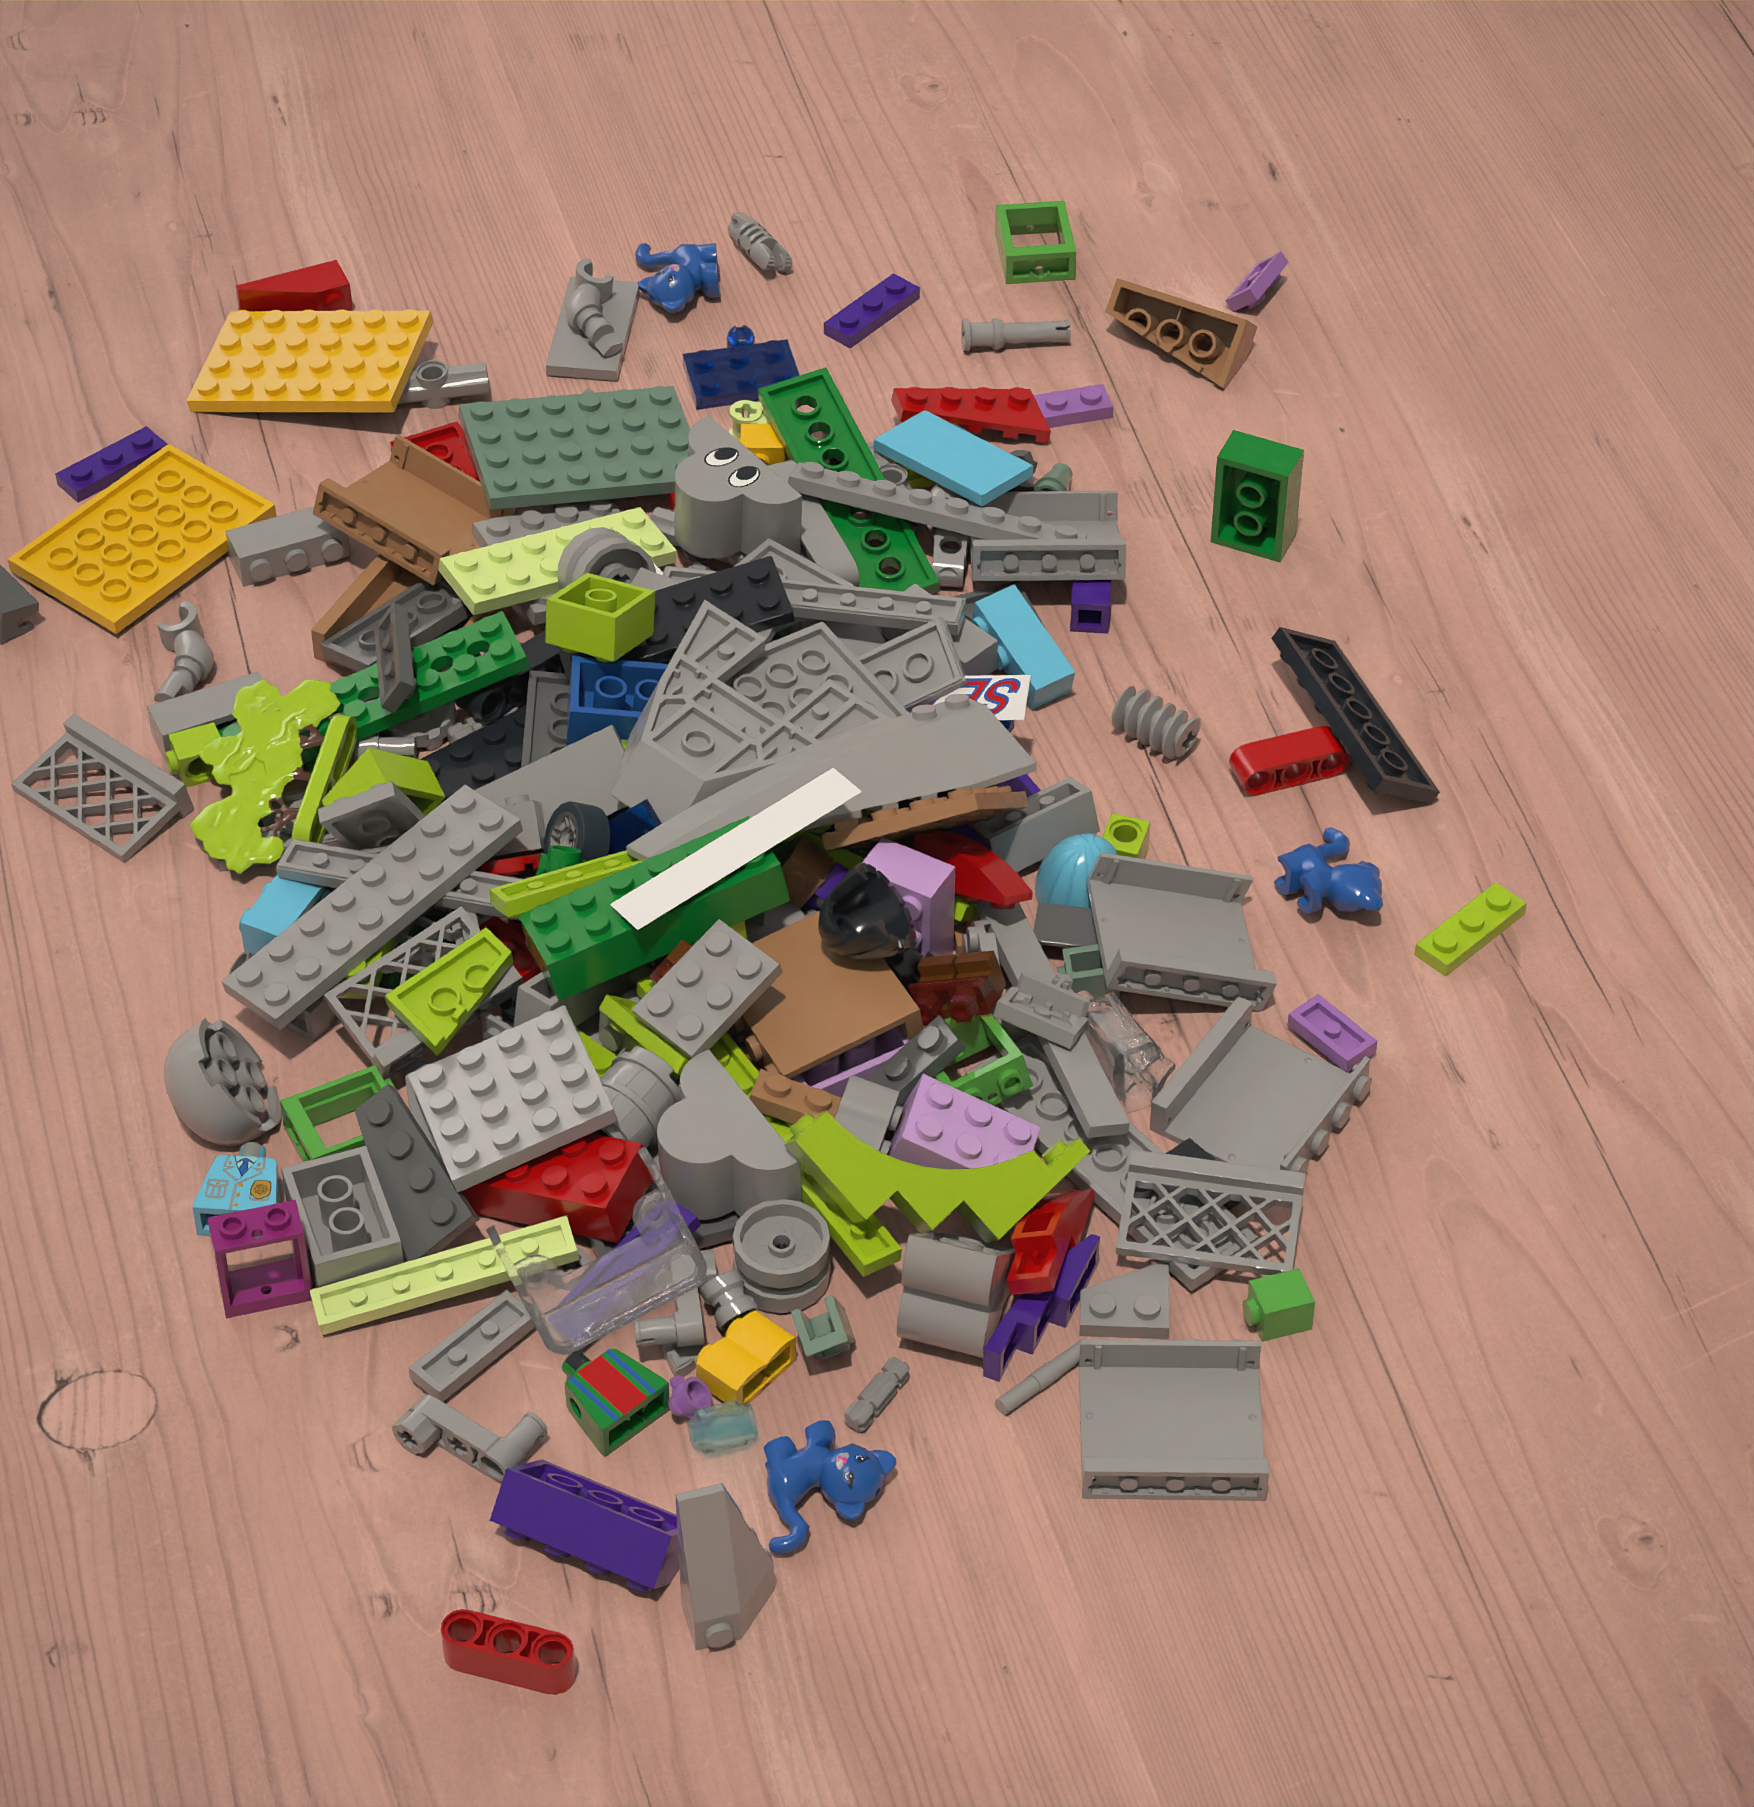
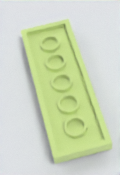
[438,507,677,615]

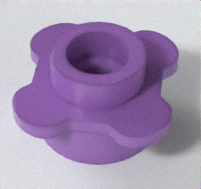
[668,1375,712,1425]

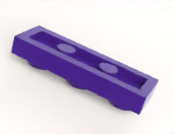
[824,273,920,349]
[55,426,168,503]

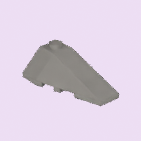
[675,1483,774,1650]

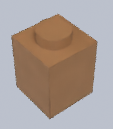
[780,835,834,908]

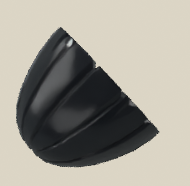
[818,863,916,960]

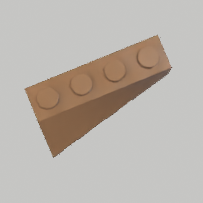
[1105,278,1258,389]

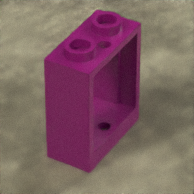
[207,1200,312,1319]

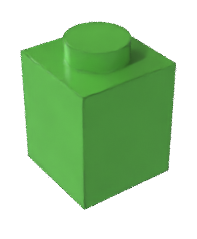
[1242,1268,1315,1342]

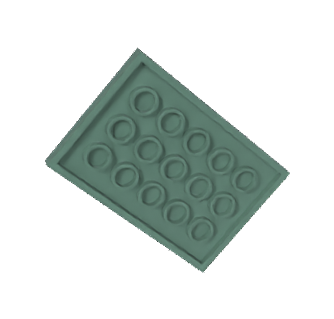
[458,386,690,510]

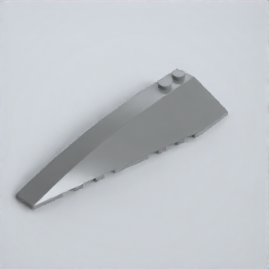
[626,694,1037,861]

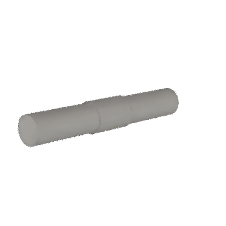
[995,1338,1084,1415]

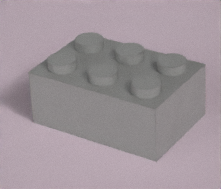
[281,1146,404,1288]

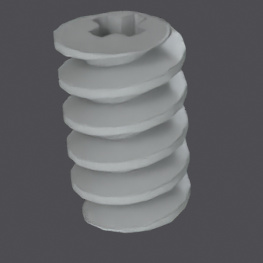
[1111,686,1201,759]

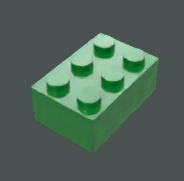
[1210,430,1304,563]

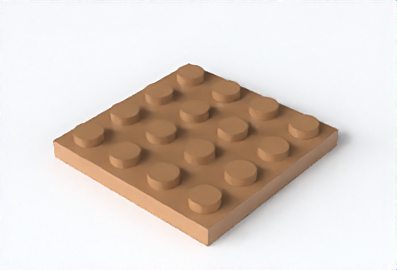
[822,786,1029,851]

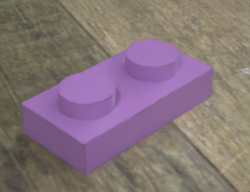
[1225,251,1289,312]
[1034,384,1113,428]
[1287,994,1378,1072]

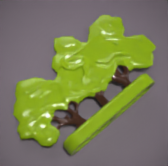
[190,679,358,874]

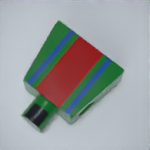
[562,1349,670,1457]

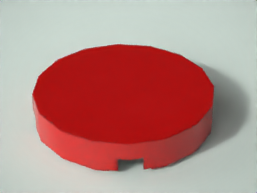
[475,853,541,876]

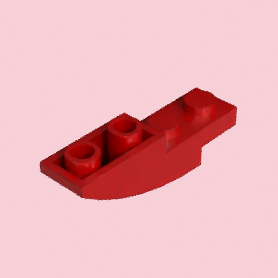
[894,829,1033,910]
[1006,1189,1095,1295]

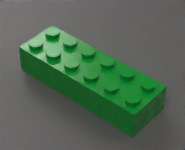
[518,816,790,1001]

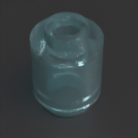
[687,1400,758,1455]

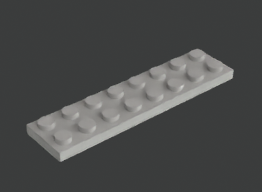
[221,785,523,1031]
[966,1033,1258,1291]

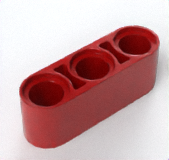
[1229,726,1350,796]
[440,1609,576,1695]

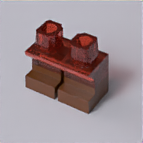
[908,950,1006,1026]

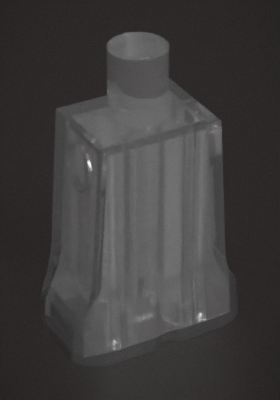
[1076,990,1176,1114]

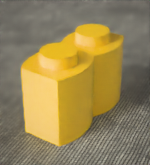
[696,1310,796,1411]

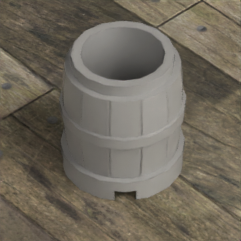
[592,1046,681,1150]

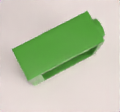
[995,201,1076,284]
[933,1002,1033,1106]
[280,1065,395,1162]

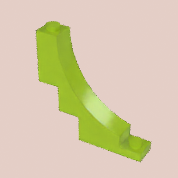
[784,1111,1090,1243]

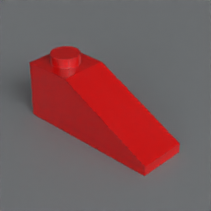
[235,260,353,311]

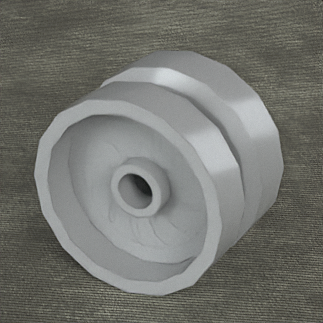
[558,527,656,589]
[732,1199,830,1313]

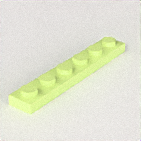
[310,1215,580,1335]

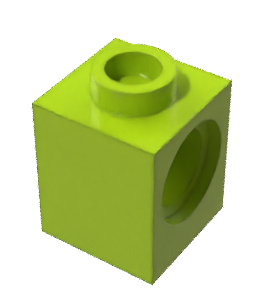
[165,722,220,788]
[1102,813,1150,859]

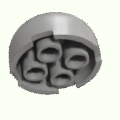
[164,1018,282,1146]

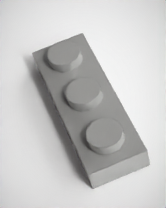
[409,1290,538,1402]

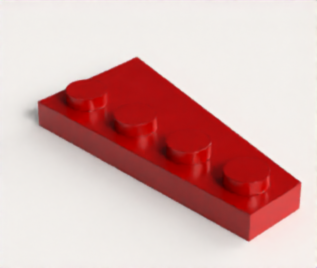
[891,387,1051,443]

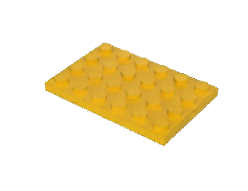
[187,309,433,413]
[8,444,276,634]

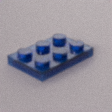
[682,339,800,410]

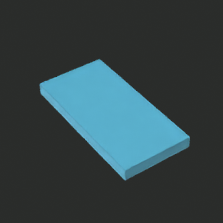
[874,410,1033,506]

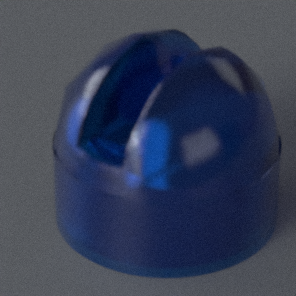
[726,325,755,356]

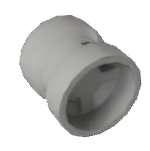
[699,1269,759,1330]

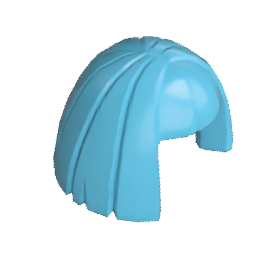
[1035,833,1117,908]

